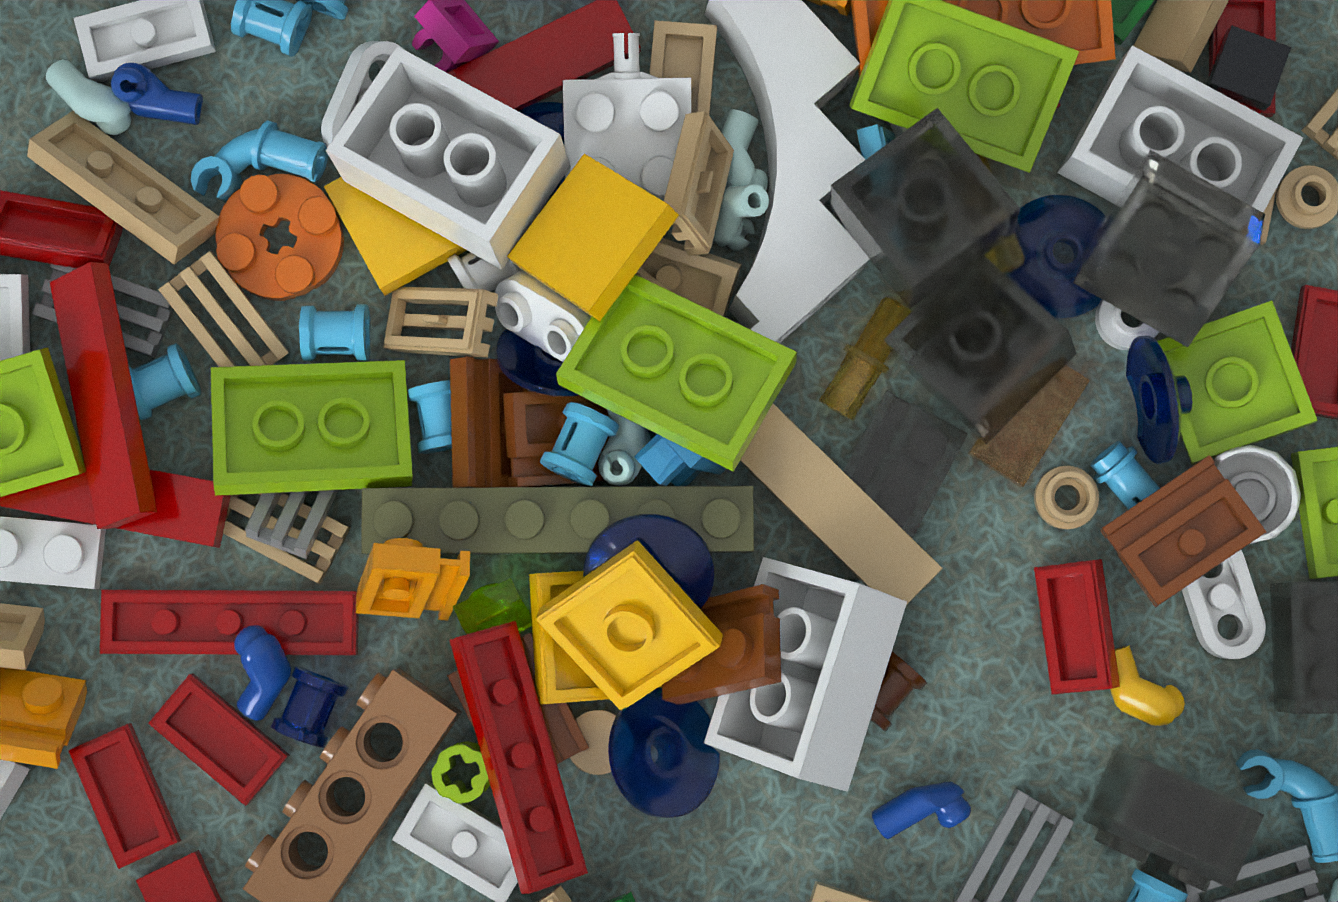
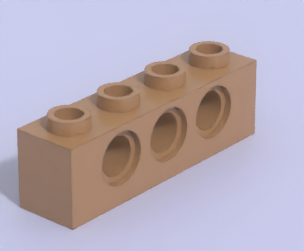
[243,668,463,902]

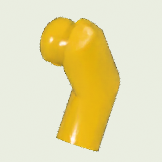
[1110,645,1185,726]

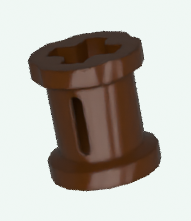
[870,651,927,732]

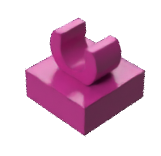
[412,0,499,73]

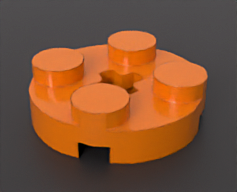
[215,174,344,301]

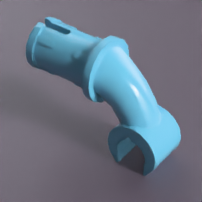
[190,121,328,203]
[1236,749,1338,863]

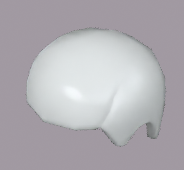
[1214,445,1301,544]

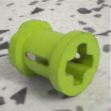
[431,741,490,804]

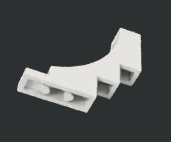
[704,0,871,343]

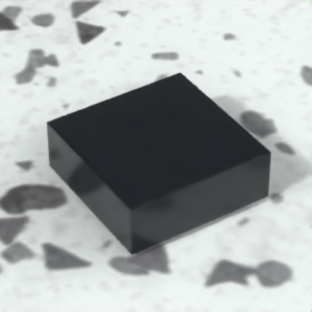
[1206,25,1291,111]

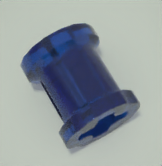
[270,666,349,748]

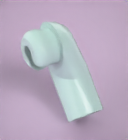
[46,59,131,135]
[721,109,768,190]
[713,184,769,251]
[598,409,651,486]

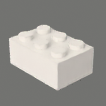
[1057,45,1303,263]
[326,46,570,270]
[704,557,907,792]

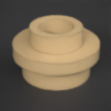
[1276,165,1338,229]
[1034,466,1099,530]

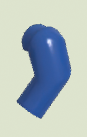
[111,63,203,125]
[234,625,291,720]
[872,781,971,839]

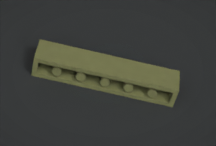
[361,486,754,555]

